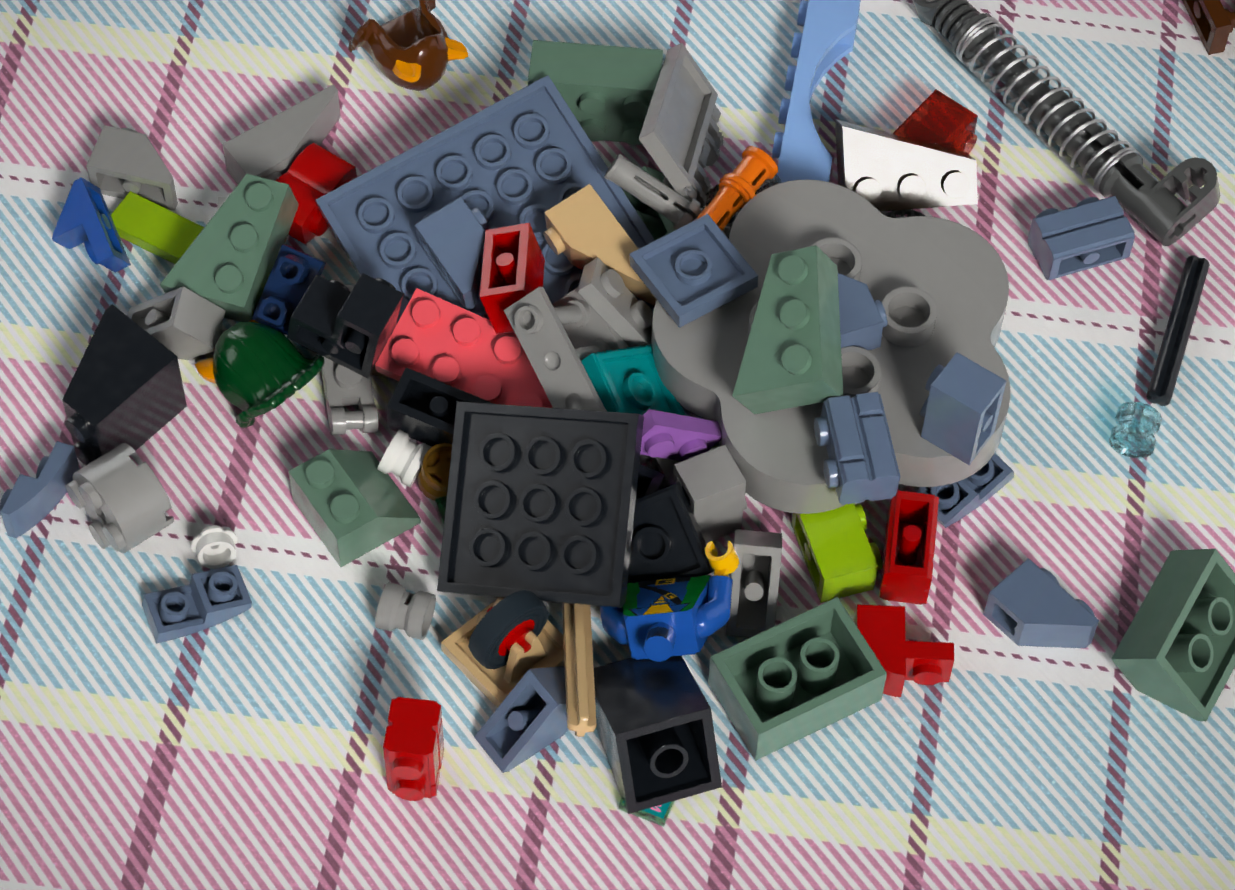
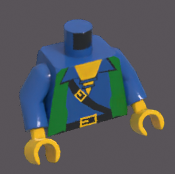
[599,540,739,662]

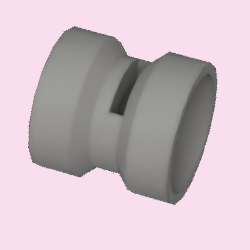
[375,582,436,640]

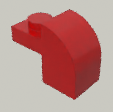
[854,604,954,697]

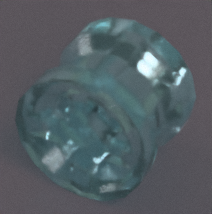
[1109,402,1162,458]

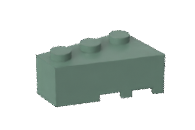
[160,174,299,322]
[732,245,843,414]

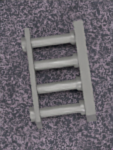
[504,287,652,465]

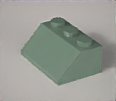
[1111,548,1235,721]

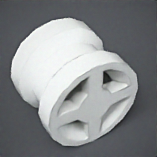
[377,429,432,487]

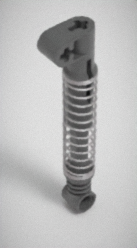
[912,0,1220,246]

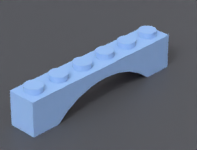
[766,0,861,189]

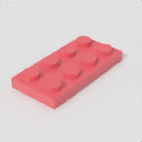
[375,288,553,408]

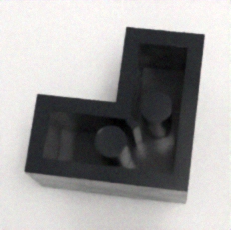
[287,273,404,379]

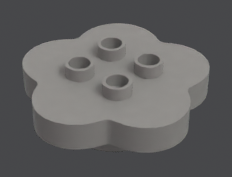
[651,180,1010,514]

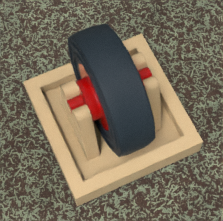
[441,590,565,708]

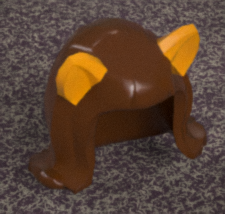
[348,0,468,91]

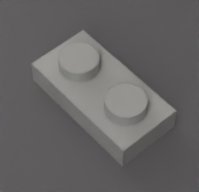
[577,257,653,347]

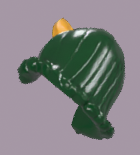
[195,320,325,428]

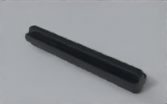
[1146,255,1210,406]

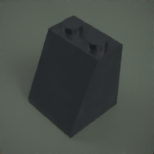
[62,304,187,466]
[594,656,722,814]

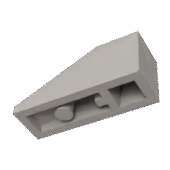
[222,85,341,184]

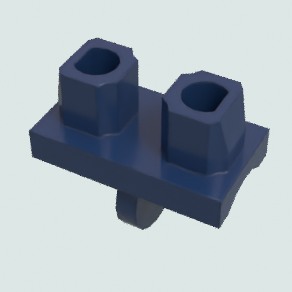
[252,244,326,335]

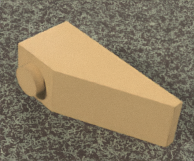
[543,184,657,306]

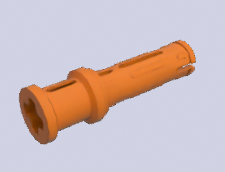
[695,146,778,231]

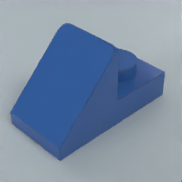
[52,177,131,273]

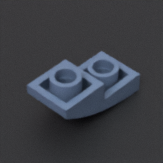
[0,441,80,538]
[915,453,1014,528]
[142,565,252,644]

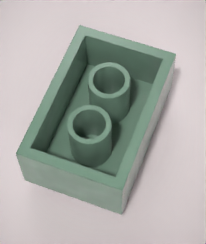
[528,40,663,145]
[708,597,887,761]

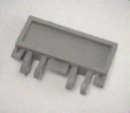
[639,43,724,209]

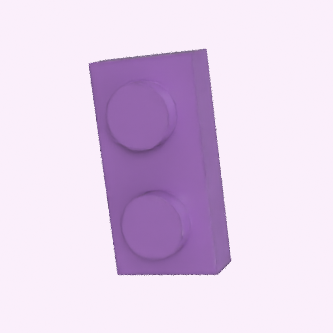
[640,409,722,461]

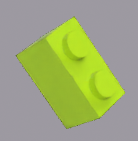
[791,503,882,603]

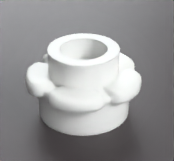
[191,525,238,569]

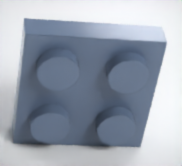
[629,214,758,328]

